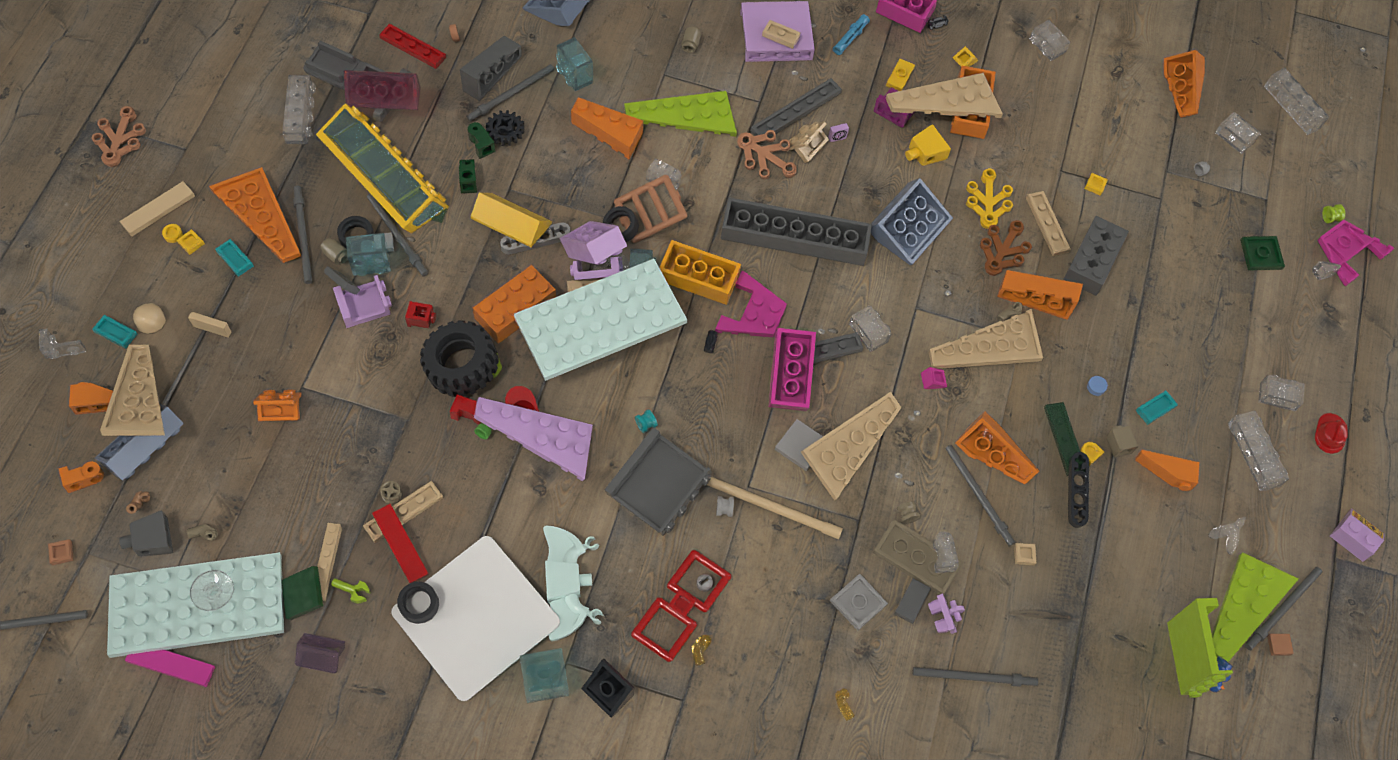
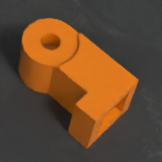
[59,461,104,493]

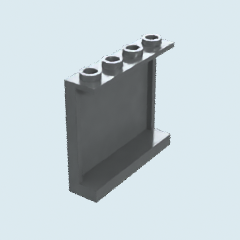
[605,427,712,536]

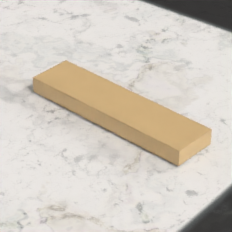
[119,181,195,237]
[1026,191,1071,256]
[363,481,443,543]

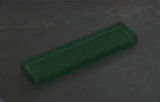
[1044,402,1083,476]

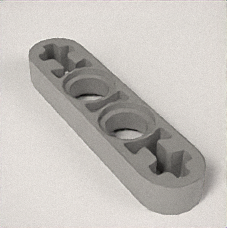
[500,223,570,254]

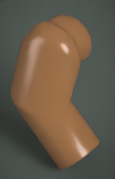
[126,491,150,514]

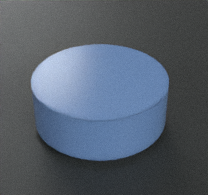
[1087,376,1108,396]

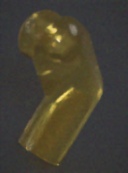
[692,634,712,666]
[835,688,855,721]

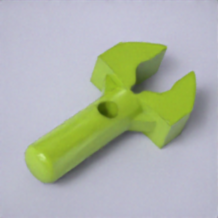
[331,578,370,604]

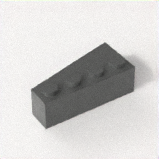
[460,36,522,101]

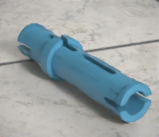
[833,14,870,55]

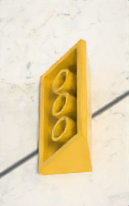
[471,192,552,247]

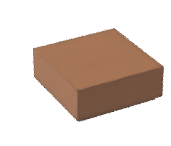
[48,539,74,565]
[1267,634,1294,656]

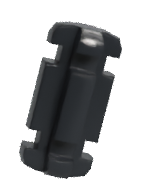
[927,15,948,29]
[704,330,718,353]

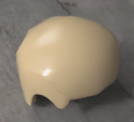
[133,303,166,334]

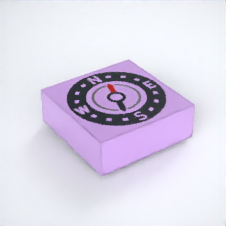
[828,123,849,142]

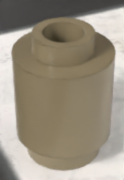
[681,26,701,53]
[320,238,349,265]

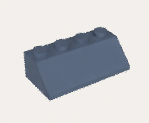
[95,404,184,481]

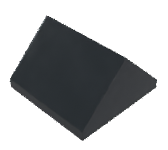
[581,659,635,718]

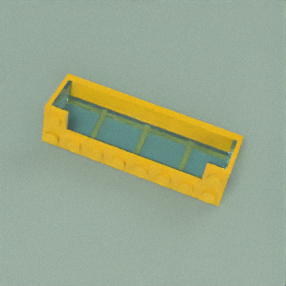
[316,103,449,234]

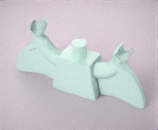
[543,526,604,641]

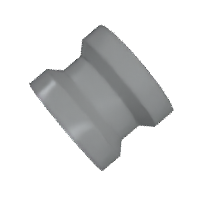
[716,496,734,517]

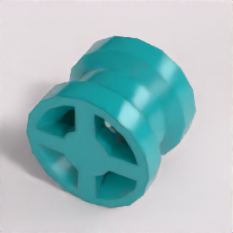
[634,409,658,434]

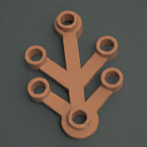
[92,106,146,167]
[737,130,797,179]

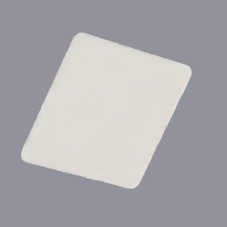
[392,536,560,701]

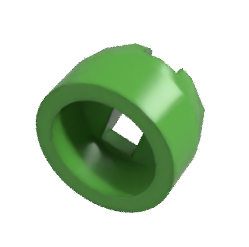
[474,423,492,440]

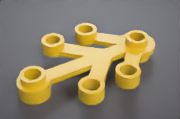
[966,168,1013,229]

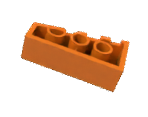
[571,97,643,160]
[997,270,1083,320]

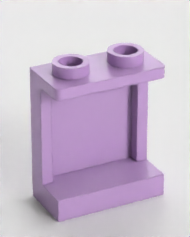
[570,257,623,280]
[333,275,392,328]

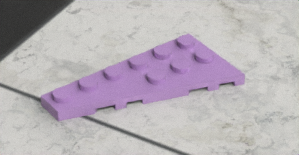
[474,397,593,481]

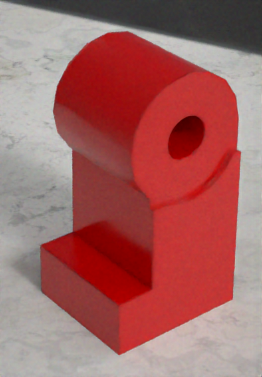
[450,395,482,424]

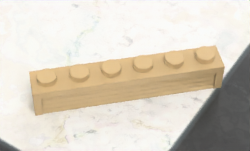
[317,523,342,601]

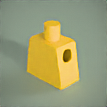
[905,124,951,166]

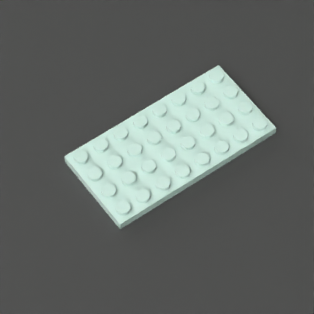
[514,259,687,381]
[107,552,284,658]

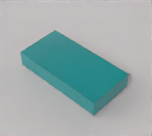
[215,239,254,277]
[92,315,138,349]
[1136,390,1178,425]

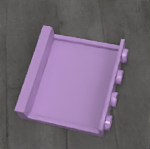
[740,1,815,62]

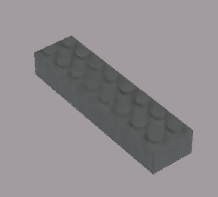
[721,197,872,266]

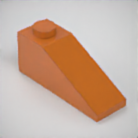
[69,382,113,415]
[1135,450,1200,491]

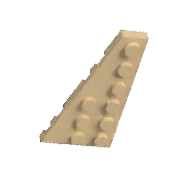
[886,73,1003,118]
[929,309,1043,369]
[100,345,165,436]
[801,392,902,501]

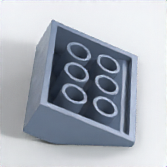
[523,0,590,26]
[871,178,953,265]

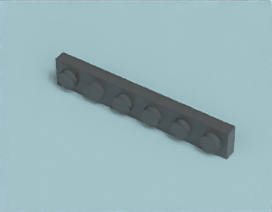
[751,78,842,143]

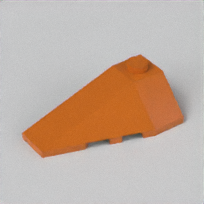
[1164,50,1205,118]
[955,411,1039,484]

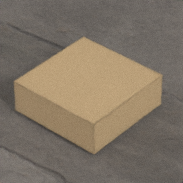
[1014,543,1036,565]

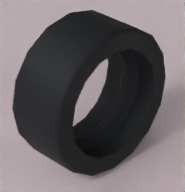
[602,206,639,242]
[337,216,374,252]
[397,581,439,624]

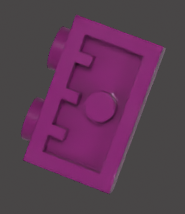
[873,88,916,128]

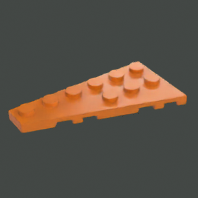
[209,167,301,263]

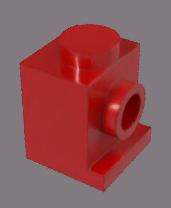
[405,301,436,328]

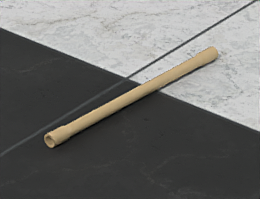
[707,477,843,540]

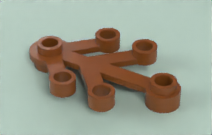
[980,220,1032,276]

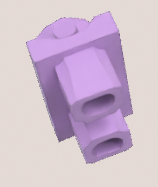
[928,594,965,634]

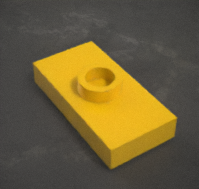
[886,59,915,91]

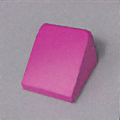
[921,367,947,389]

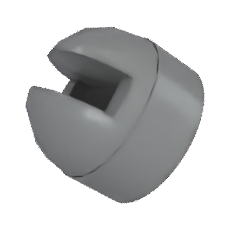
[1194,161,1210,176]
[696,574,713,592]

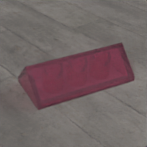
[344,70,421,110]

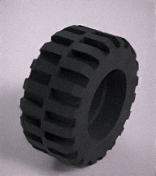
[420,320,499,397]

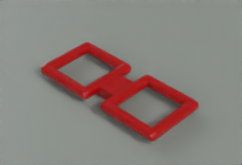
[631,550,732,662]

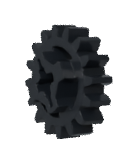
[486,110,524,146]

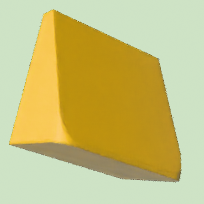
[953,46,978,67]

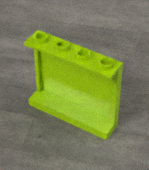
[1167,598,1233,698]

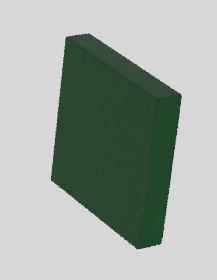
[1240,236,1285,271]
[282,566,323,620]

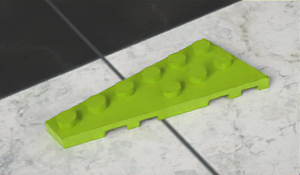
[624,91,737,137]
[1212,552,1299,662]

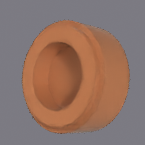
[449,24,460,42]

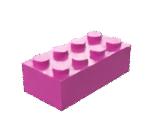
[768,328,816,411]

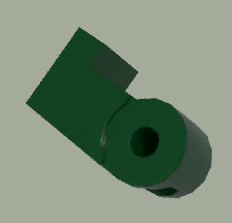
[467,122,495,159]
[459,159,477,194]

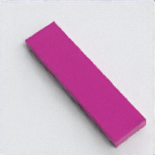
[125,650,215,687]

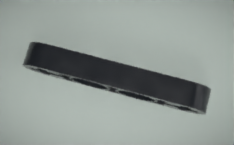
[1068,452,1089,528]

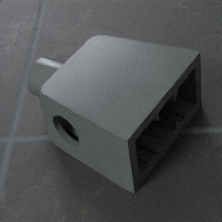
[119,510,173,557]

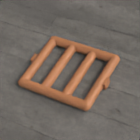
[614,174,687,243]

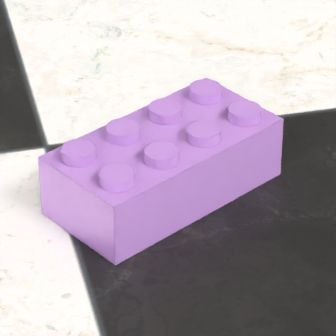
[560,221,627,265]

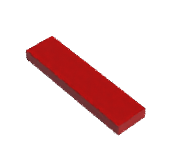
[379,23,446,69]
[372,504,429,584]

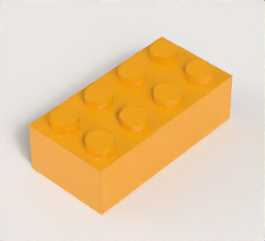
[659,240,741,305]

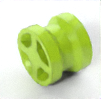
[1322,204,1345,223]

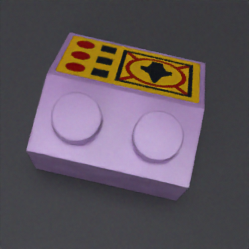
[1330,508,1385,562]

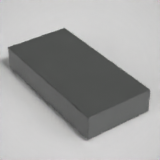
[324,266,360,295]
[894,578,931,624]

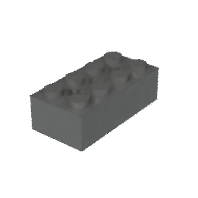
[1063,216,1129,296]

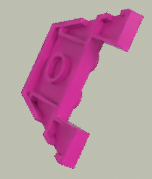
[1317,220,1395,287]
[715,271,787,337]

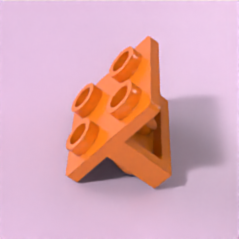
[253,389,301,421]

